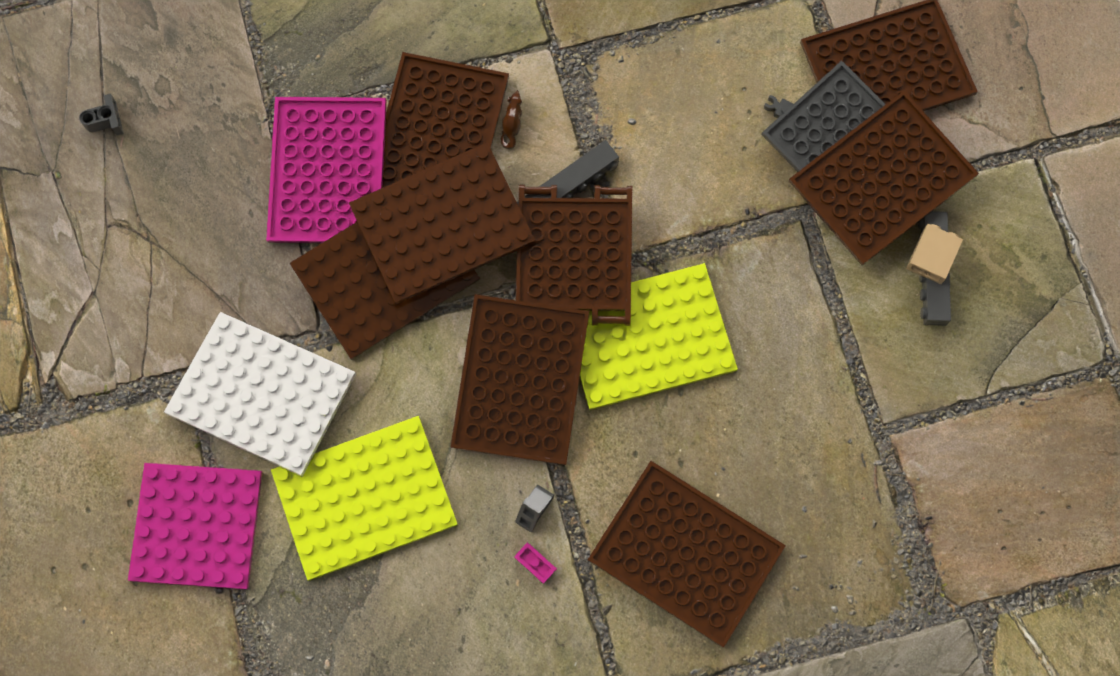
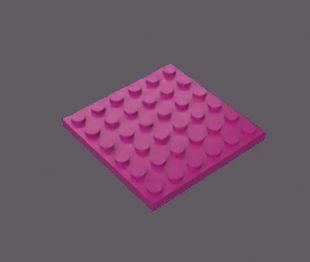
[128,463,262,590]

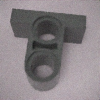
[79,93,124,135]
[515,485,554,532]

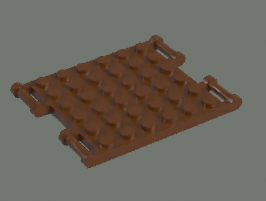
[516,185,633,326]

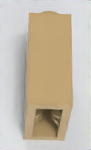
[906,224,963,284]

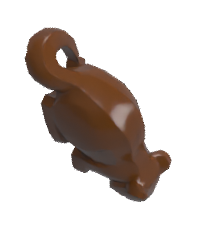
[501,90,522,149]

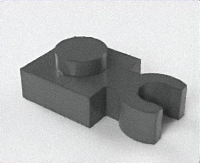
[764,95,793,118]

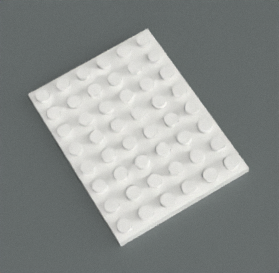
[164,312,356,476]

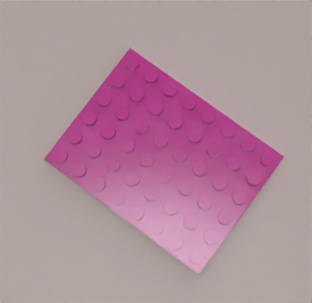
[266,97,387,243]

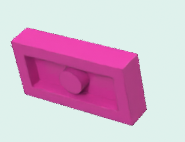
[514,542,557,584]

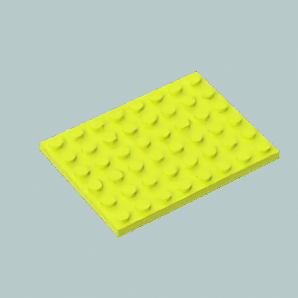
[580,263,738,410]
[271,416,458,581]

